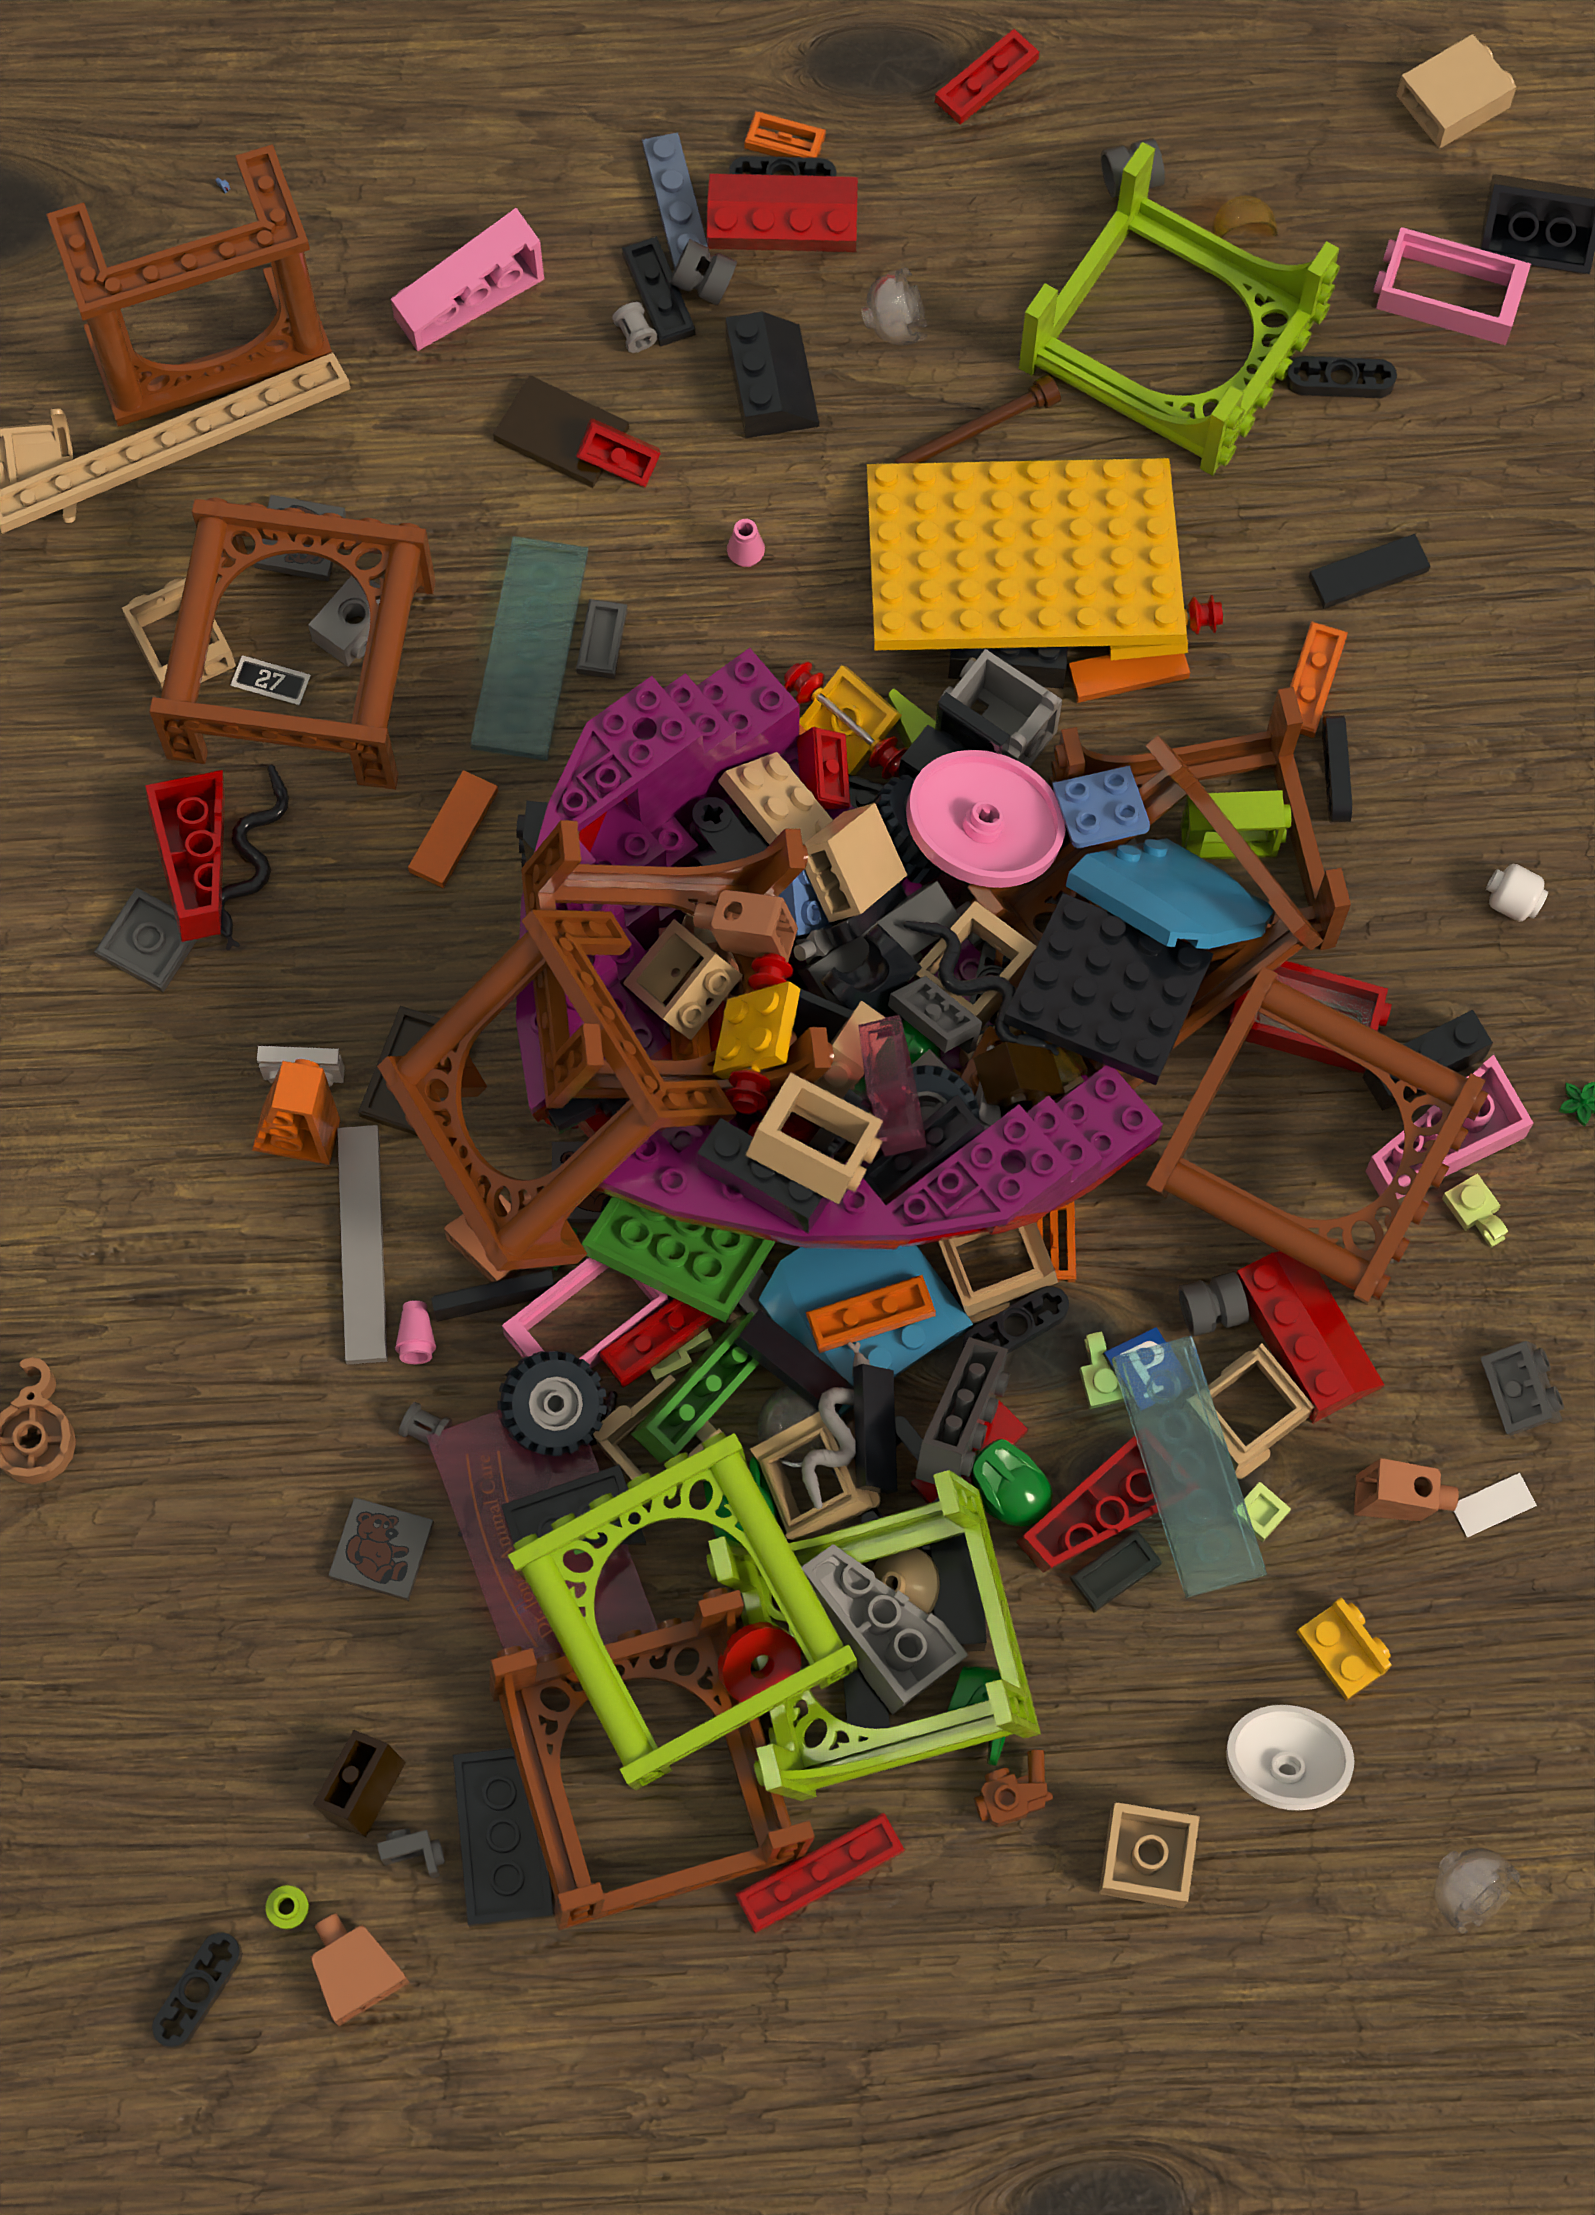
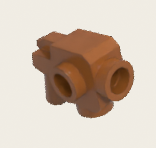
[974,1750,1053,1827]

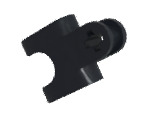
[689,797,769,867]
[820,923,922,1023]

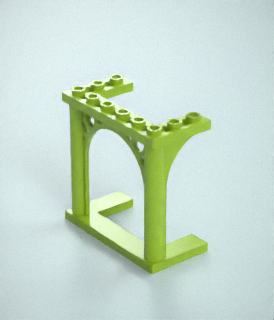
[1019,142,1340,476]
[508,1432,858,1791]
[707,1470,1041,1801]

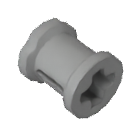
[612,302,657,353]

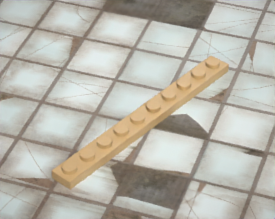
[0,353,350,534]

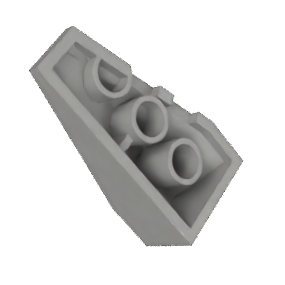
[802,1544,968,1715]

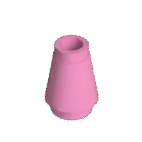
[727,519,765,567]
[395,1301,436,1364]

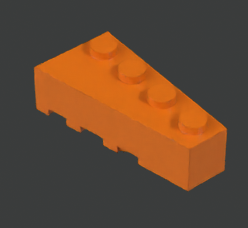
[252,1059,341,1165]

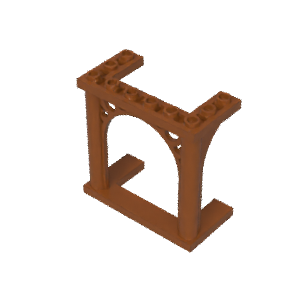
[46,144,332,427]
[149,497,436,790]
[1049,687,1351,961]
[968,735,1323,1089]
[521,820,834,1108]
[377,910,737,1271]
[1147,966,1489,1305]
[489,1588,815,1931]

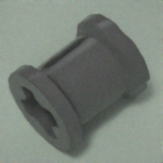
[398,1402,452,1453]

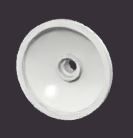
[1226,1705,1354,1810]

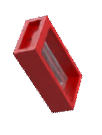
[1225,961,1392,1074]

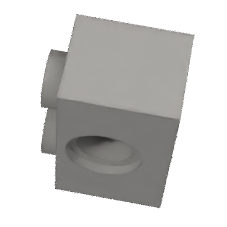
[308,576,380,667]

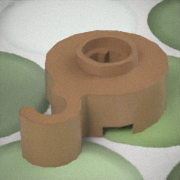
[0,1357,76,1484]

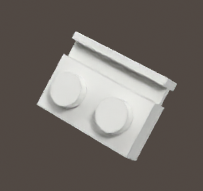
[257,1046,345,1087]

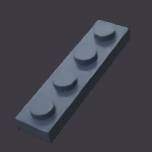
[642,132,710,269]

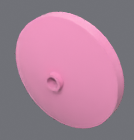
[906,750,1066,888]

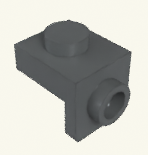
[377,1829,445,1879]

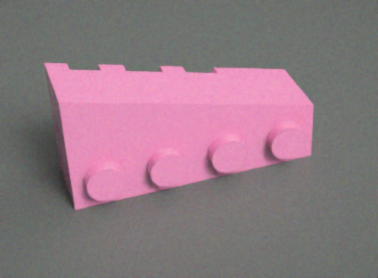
[391,208,544,351]
[1365,1055,1533,1199]

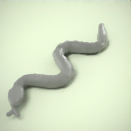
[802,1342,870,1509]

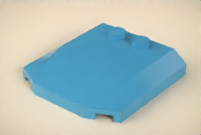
[1066,838,1276,949]
[758,1245,974,1417]

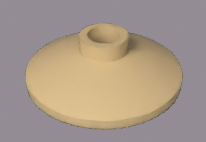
[872,1547,940,1615]

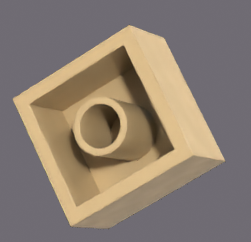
[1099,1802,1200,1908]

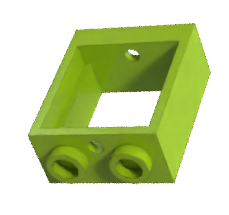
[1180,790,1291,860]

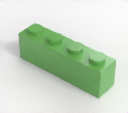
[631,1311,759,1463]

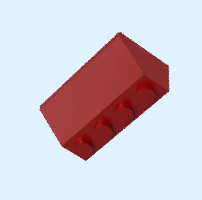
[707,174,858,252]
[1237,1251,1385,1423]

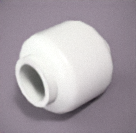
[1486,864,1548,922]

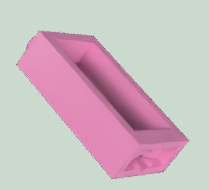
[1373,227,1531,345]
[502,1257,669,1369]

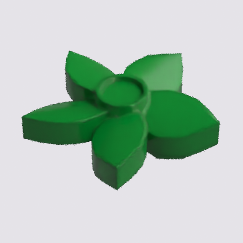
[1559,1082,1595,1127]

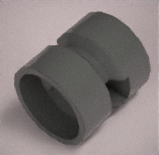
[1101,138,1165,198]
[669,239,737,306]
[1178,1271,1249,1337]

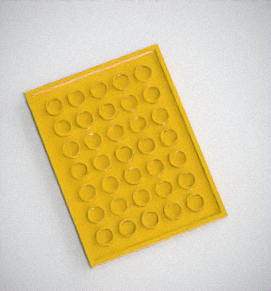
[867,458,1187,651]

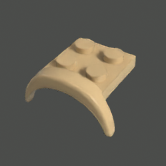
[0,408,77,523]

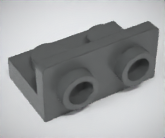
[888,976,982,1054]
[1480,1341,1564,1436]

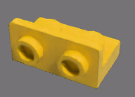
[1296,1597,1391,1700]

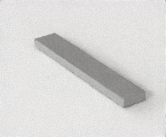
[337,1125,388,1364]

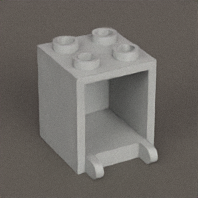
[937,649,1062,767]

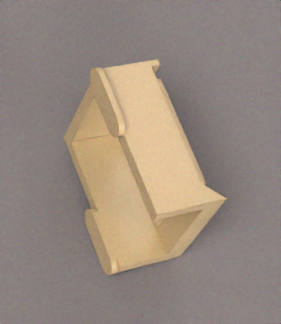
[938,1222,1058,1323]
[1182,1344,1314,1479]
[593,1374,722,1506]
[750,1412,881,1542]

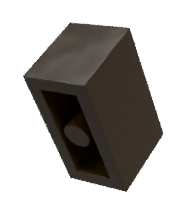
[973,1042,1065,1111]
[313,1730,406,1838]

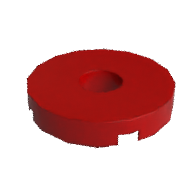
[717,1621,802,1703]

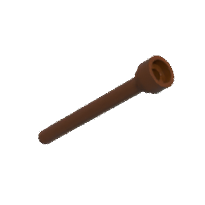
[894,374,1061,464]

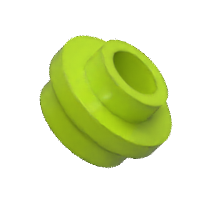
[266,1885,309,1929]

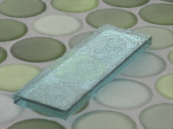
[470,536,589,761]
[1111,1336,1268,1599]

